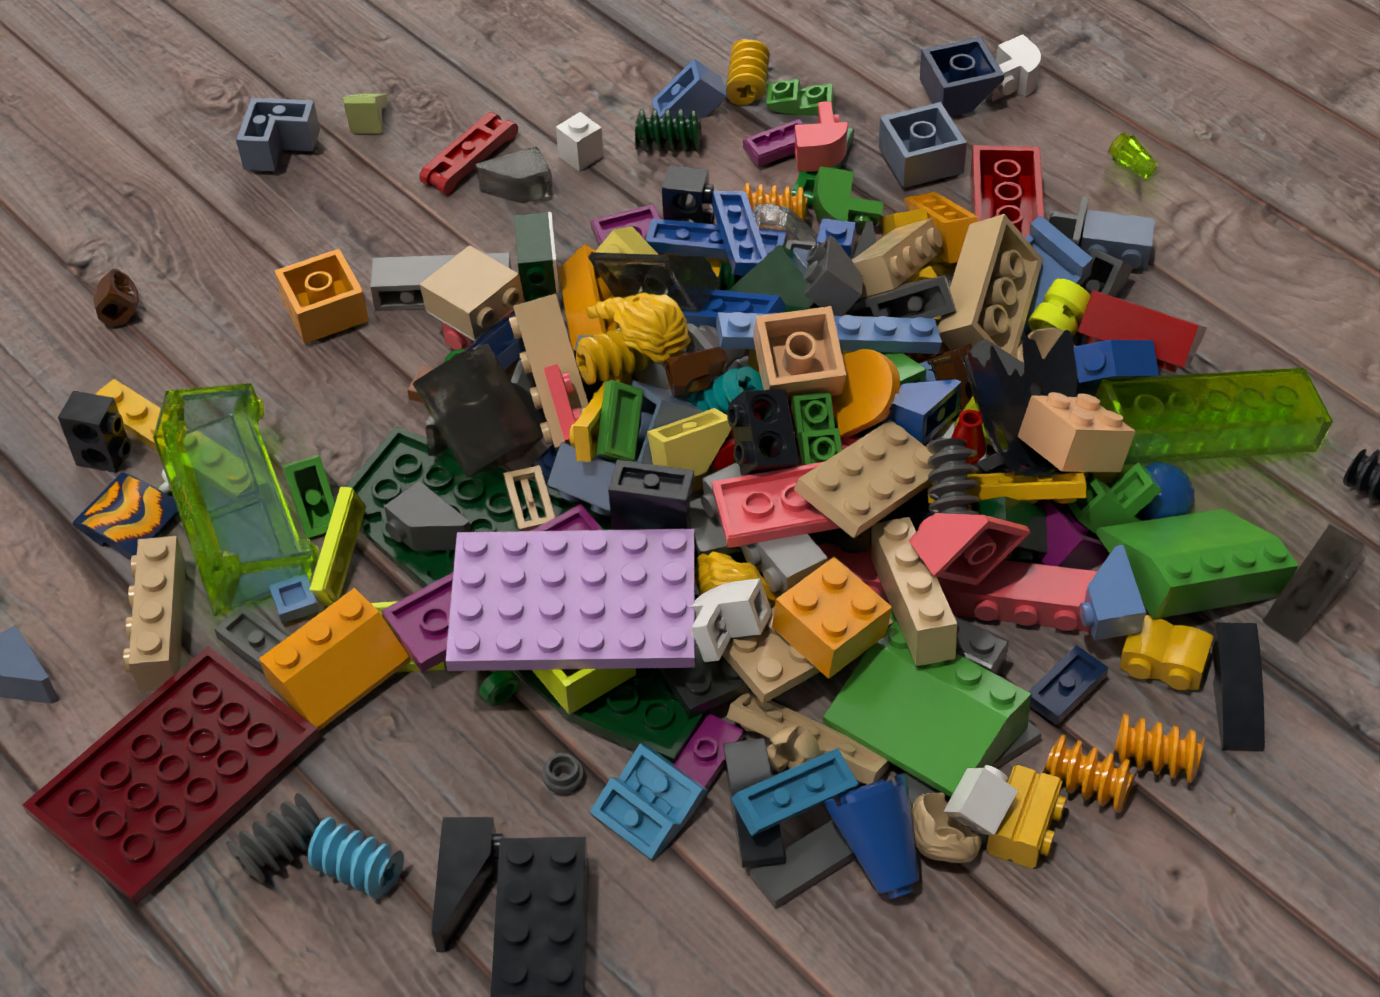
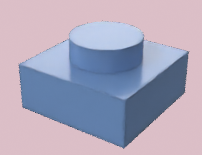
[269,573,319,623]

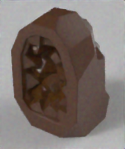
[93,269,139,327]
[664,347,727,396]

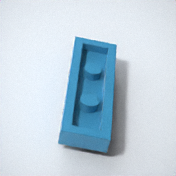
[731,748,858,836]

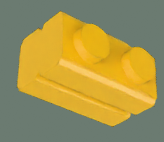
[986,765,1067,868]

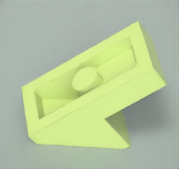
[343,94,387,134]

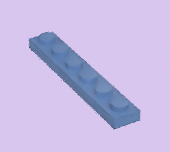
[716,312,942,354]

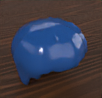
[1138,462,1195,520]

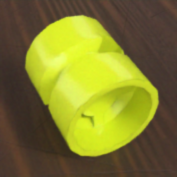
[1028,278,1091,338]

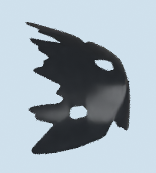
[958,330,1077,477]

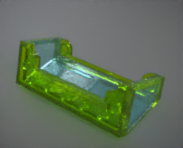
[153,383,319,616]

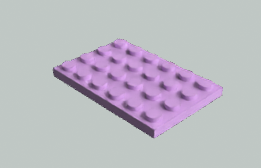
[446,529,695,671]

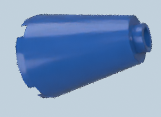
[824,773,919,899]

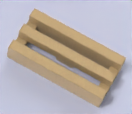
[504,465,555,531]

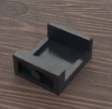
[608,460,694,530]

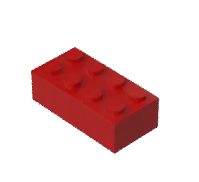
[970,145,1044,238]

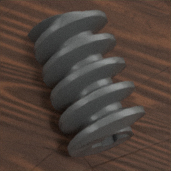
[927,438,979,515]
[226,793,320,883]

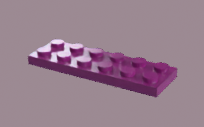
[381,504,603,673]

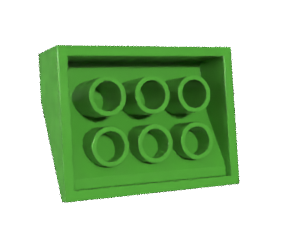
[1096,509,1299,619]
[823,621,1031,797]

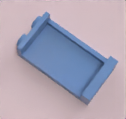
[1020,215,1093,341]

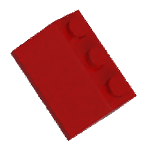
[1078,290,1207,372]

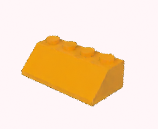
[558,244,640,377]

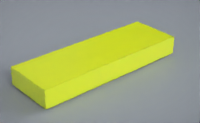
[309,487,366,607]

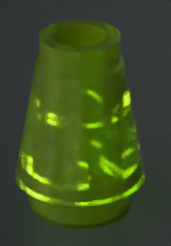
[1108,132,1158,178]

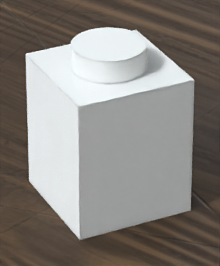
[556,112,604,172]
[943,765,1018,835]

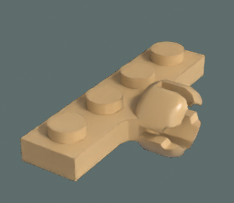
[727,691,890,785]

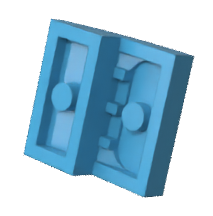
[590,743,709,860]

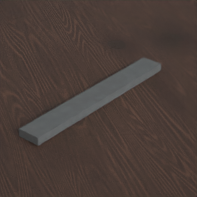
[750,720,1042,909]

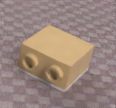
[419,245,525,341]

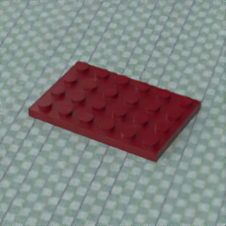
[22,646,320,905]

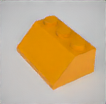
[259,588,410,731]

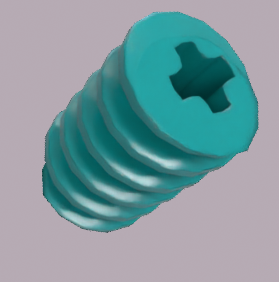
[687,366,763,415]

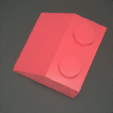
[908,513,1031,585]

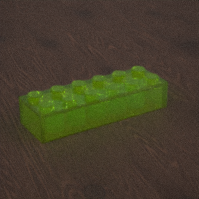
[1095,367,1333,465]

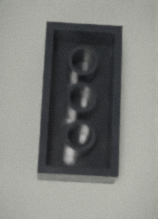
[491,837,589,997]

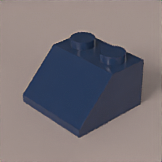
[920,36,1005,117]

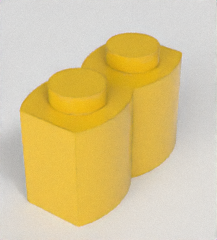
[1120,615,1213,690]

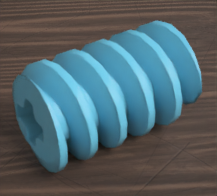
[308,817,404,898]

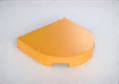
[831,349,900,438]

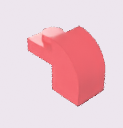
[795,101,848,172]

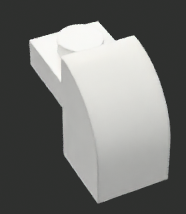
[987,34,1041,102]
[690,578,772,662]

